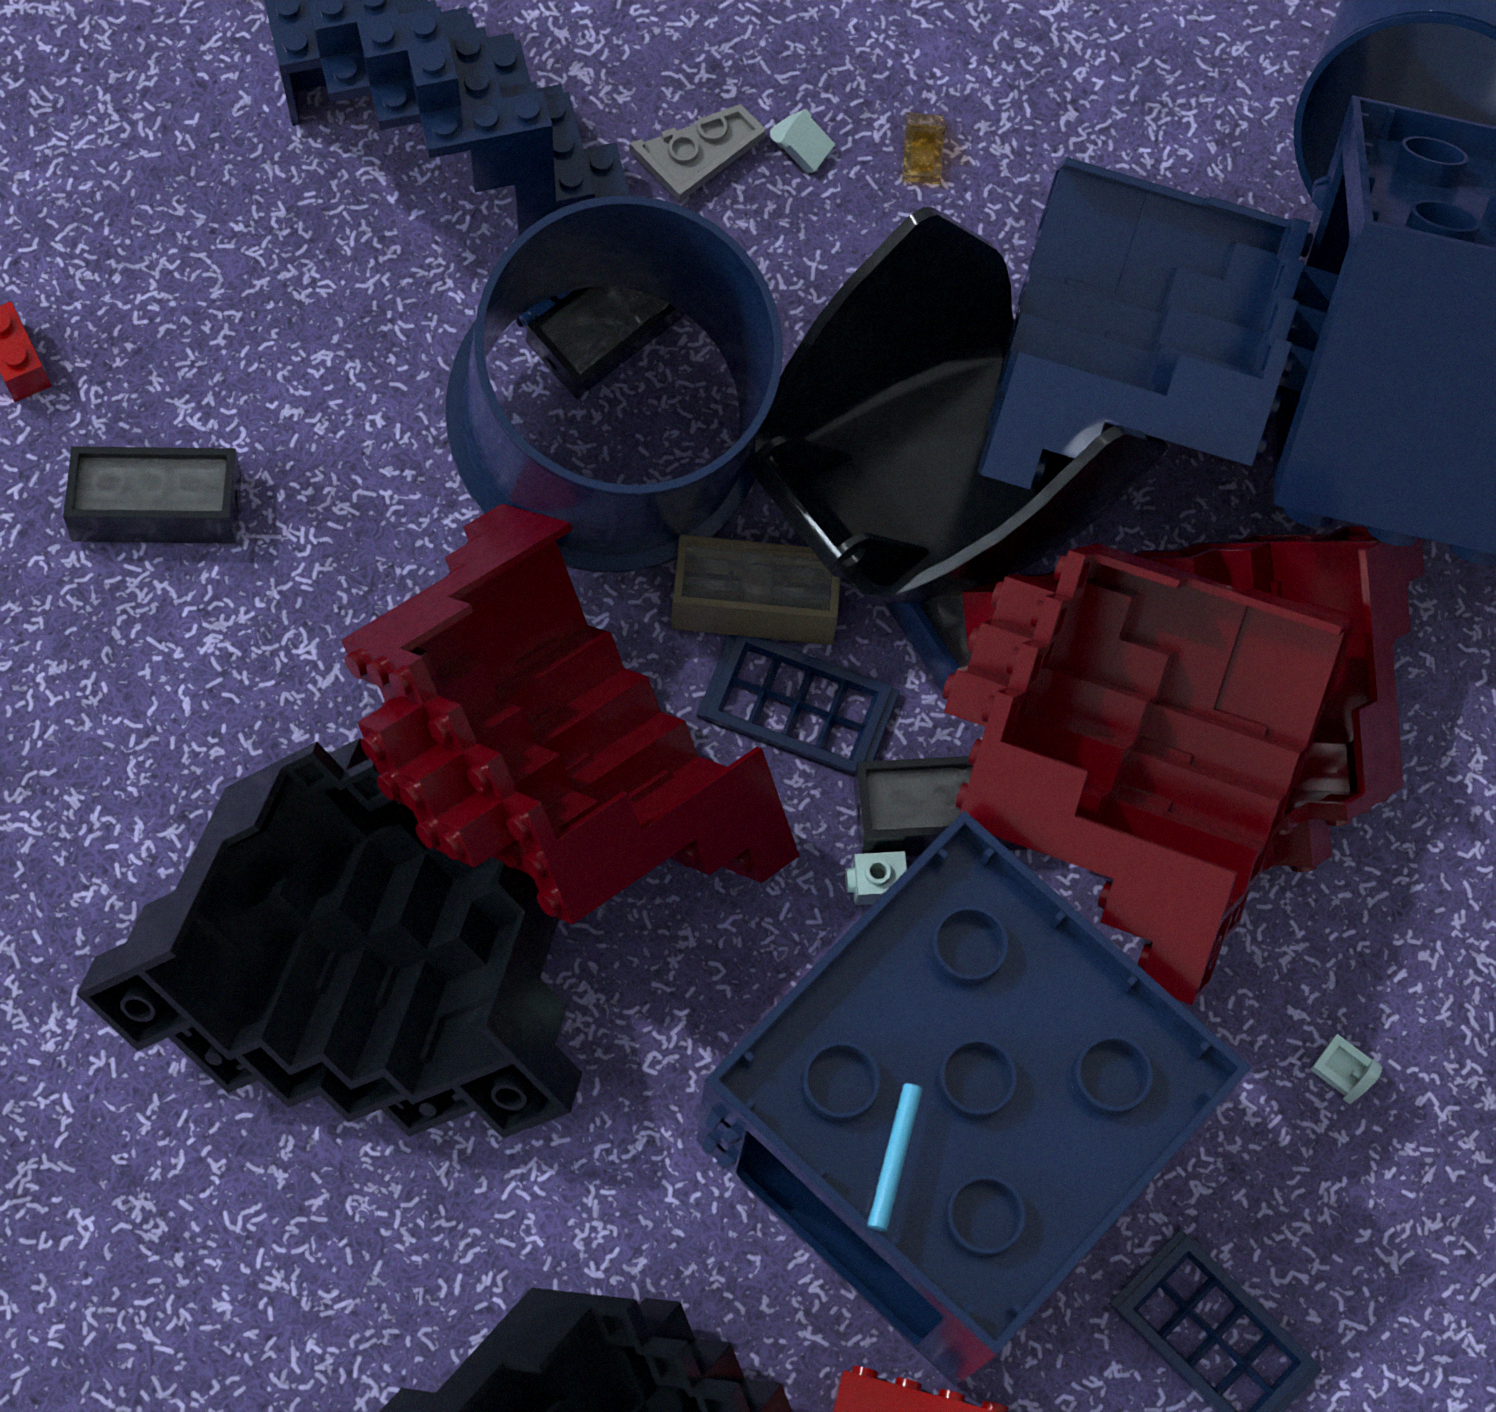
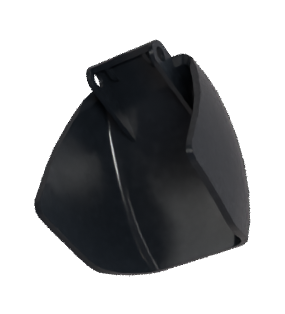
[749,207,1168,604]

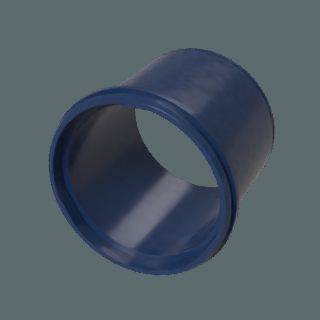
[446,195,783,573]

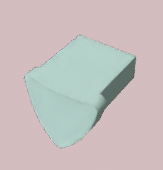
[770,109,835,173]
[1310,1034,1382,1104]

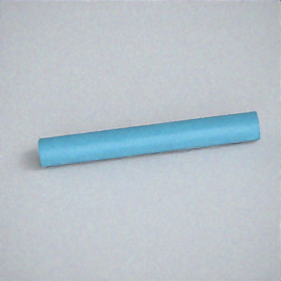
[868,1083,923,1231]

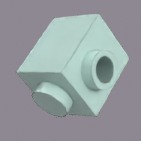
[845,851,907,905]

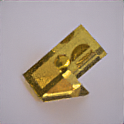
[902,112,946,185]

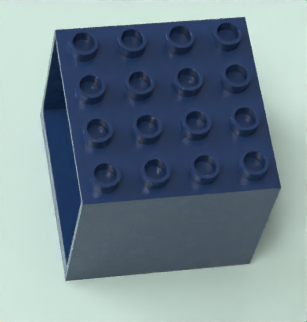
[1272,95,1496,565]
[696,810,1252,1386]

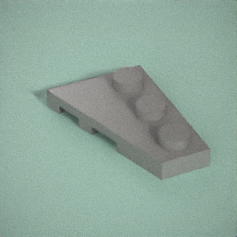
[629,104,766,203]

